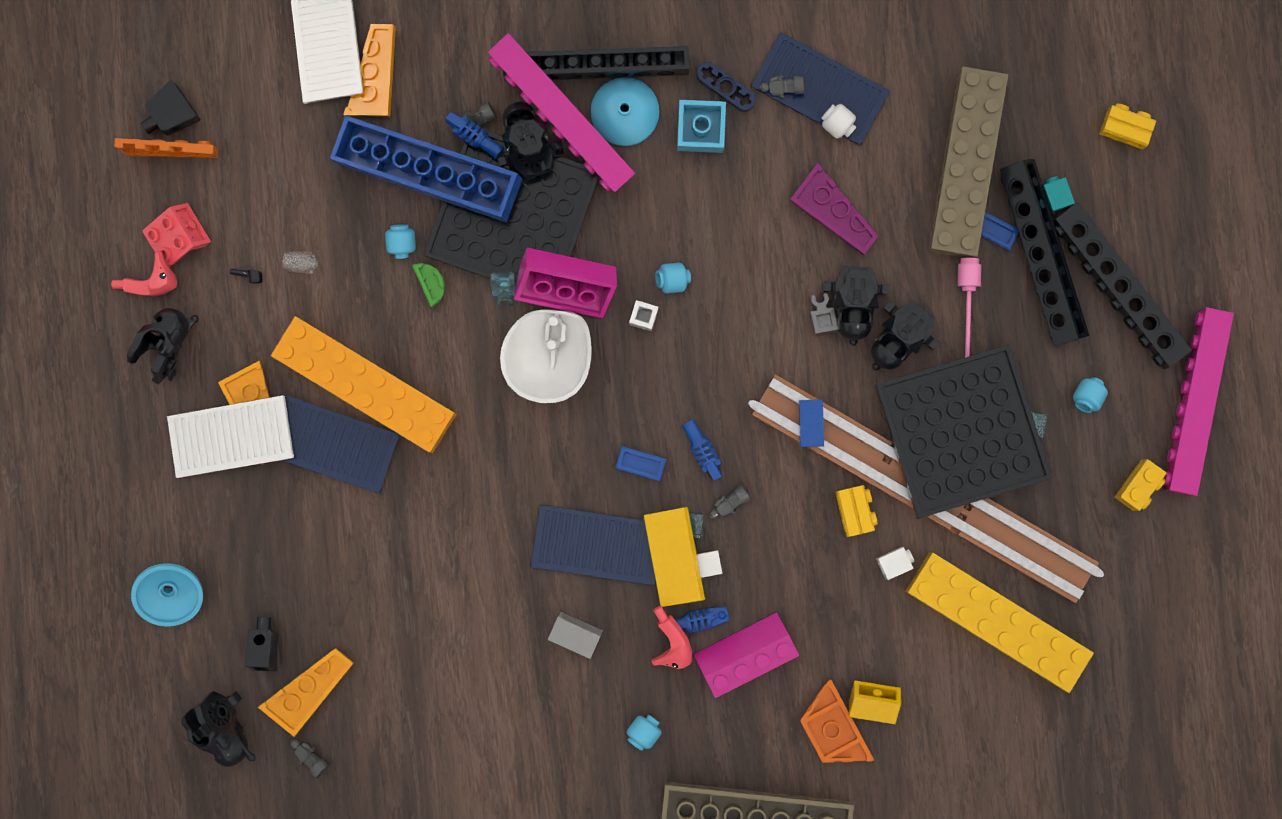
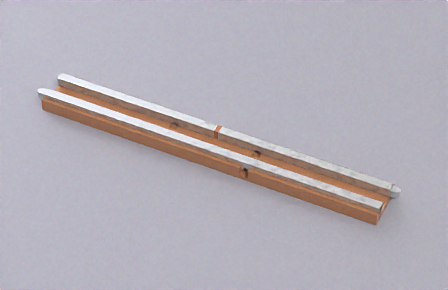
[748,374,1104,603]

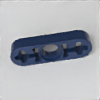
[697,62,755,112]

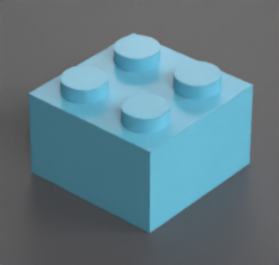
[677,100,726,153]

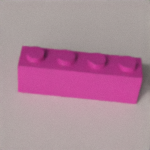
[514,248,617,318]
[694,612,799,698]

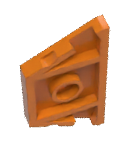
[800,679,874,763]

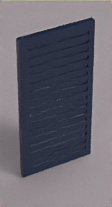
[751,32,889,145]
[280,394,400,493]
[530,505,656,586]

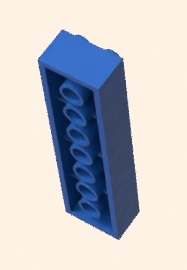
[329,115,522,223]

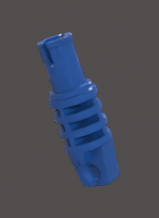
[445,112,504,159]
[682,419,723,481]
[675,607,730,633]

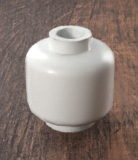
[821,104,856,139]

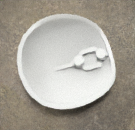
[500,309,591,403]

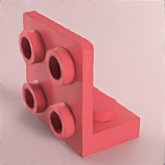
[143,203,211,268]

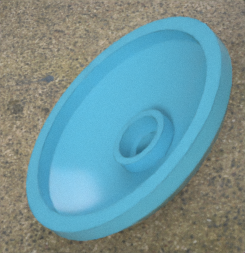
[590,77,659,146]
[131,563,203,626]

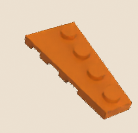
[114,138,218,158]

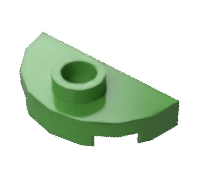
[412,263,445,308]

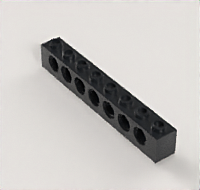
[503,46,689,82]
[1000,159,1090,346]
[1054,202,1192,369]

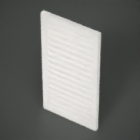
[291,0,364,104]
[167,396,294,478]

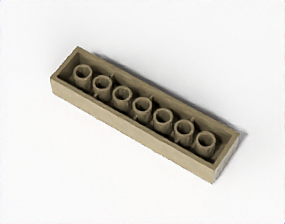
[928,66,1008,258]
[661,781,854,819]

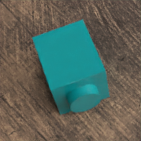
[1043,176,1075,213]

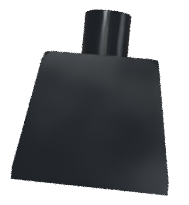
[140,80,201,136]
[245,617,278,671]

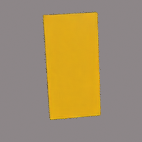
[644,507,705,607]

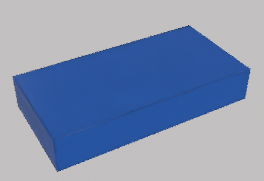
[981,212,1019,251]
[799,400,824,447]
[616,446,666,481]

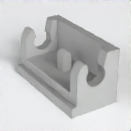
[548,612,603,659]

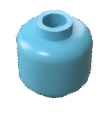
[385,224,416,259]
[655,263,691,294]
[1073,377,1108,413]
[627,714,661,751]

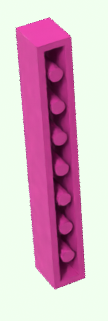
[488,33,635,192]
[1163,307,1234,496]

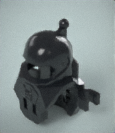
[498,102,565,179]
[824,266,890,346]
[871,301,939,371]
[127,308,199,384]
[182,691,256,767]

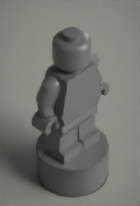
[760,75,805,98]
[461,102,497,126]
[709,484,752,519]
[290,739,329,779]

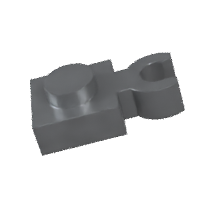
[810,293,838,336]

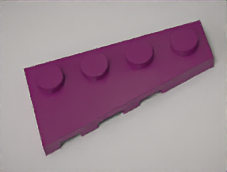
[790,163,878,255]

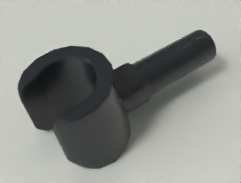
[230,269,263,284]

